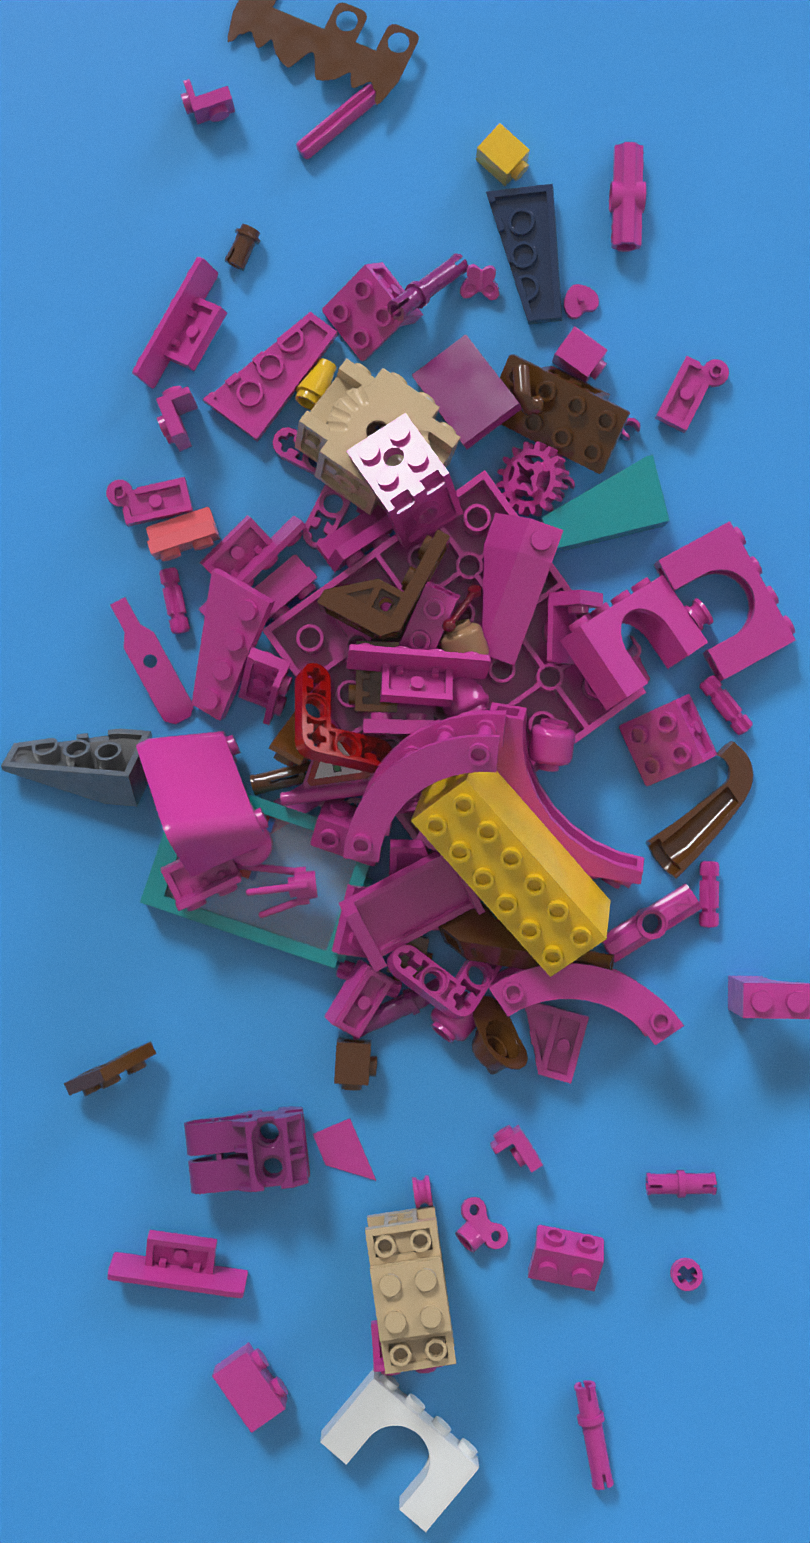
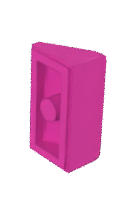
[325,959,395,1039]

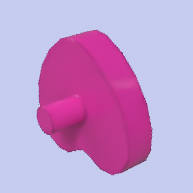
[564,284,599,319]

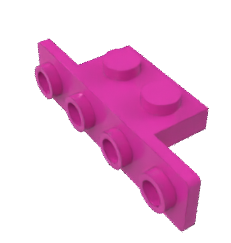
[132,257,227,389]
[199,515,306,616]
[346,643,491,707]
[107,1230,248,1298]

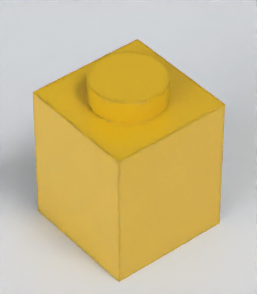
[476,123,530,186]

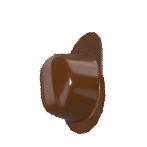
[472,996,528,1075]

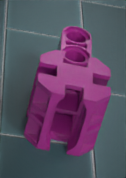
[184,1106,310,1194]

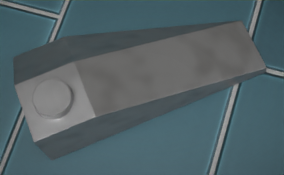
[1,729,152,807]

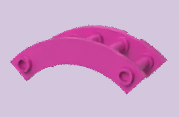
[343,710,507,862]
[488,963,684,1045]

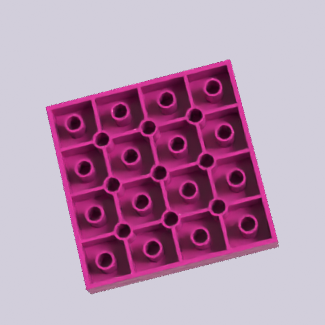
[263,470,646,849]

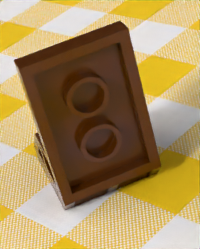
[317,530,450,642]

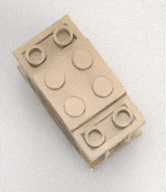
[295,358,460,515]
[365,1206,456,1374]

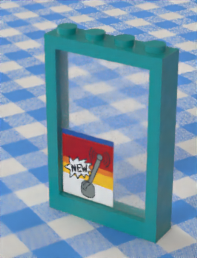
[140,793,383,968]

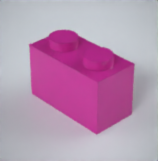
[212,1342,288,1433]

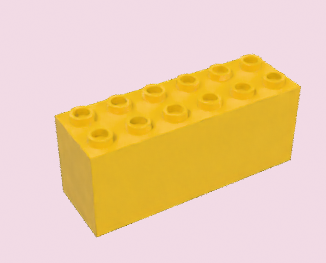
[411,771,611,977]

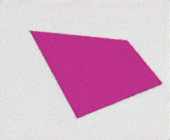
[313,1118,376,1180]

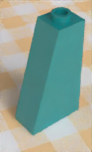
[540,455,670,553]

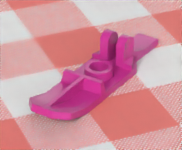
[110,597,194,724]

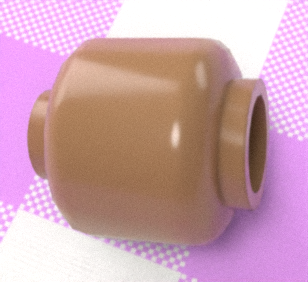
[439,619,489,655]

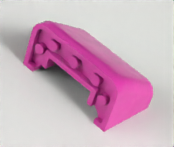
[136,731,269,877]

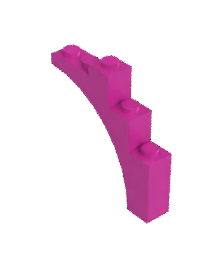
[490,702,644,885]

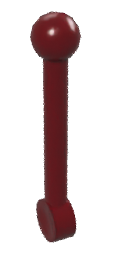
[442,585,482,633]

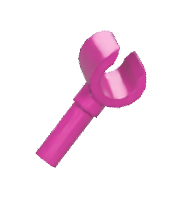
[627,635,650,682]

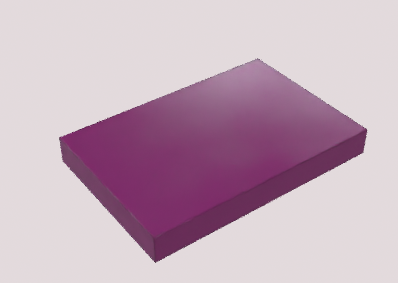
[412,334,522,450]

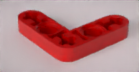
[295,663,392,773]

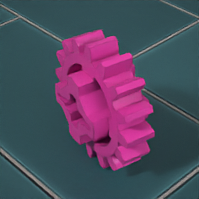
[496,441,569,517]

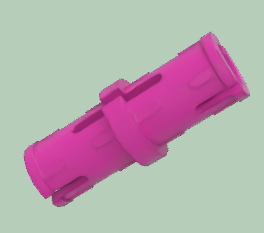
[645,1170,717,1198]

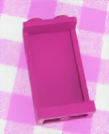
[338,851,485,972]

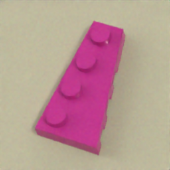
[203,312,338,442]
[192,568,275,721]

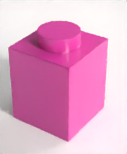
[552,326,608,382]

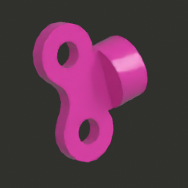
[455,1197,508,1253]

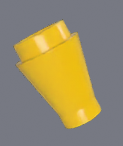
[295,358,337,410]

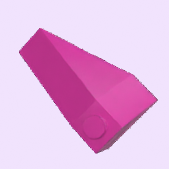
[482,513,563,666]

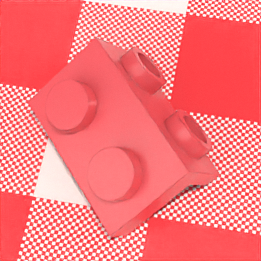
[146,507,220,561]

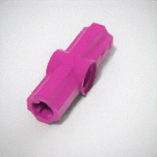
[609,142,646,252]
[602,884,702,963]

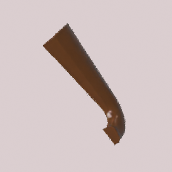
[646,741,753,879]

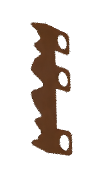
[228,0,419,105]

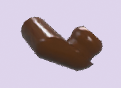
[512,365,544,416]

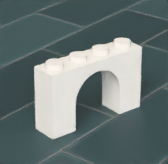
[320,1368,479,1532]

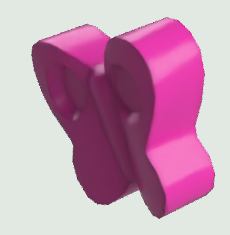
[460,264,499,300]

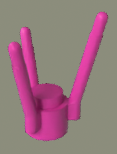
[236,863,318,918]

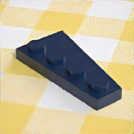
[486,184,562,324]

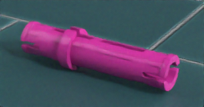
[574,1380,614,1490]

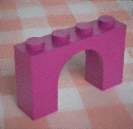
[654,521,796,681]
[560,575,708,711]
[728,975,810,1019]

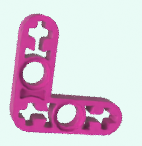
[273,427,352,550]
[387,944,502,1019]

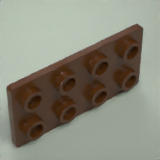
[500,354,630,474]

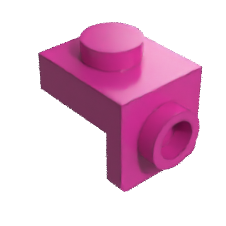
[180,79,235,125]

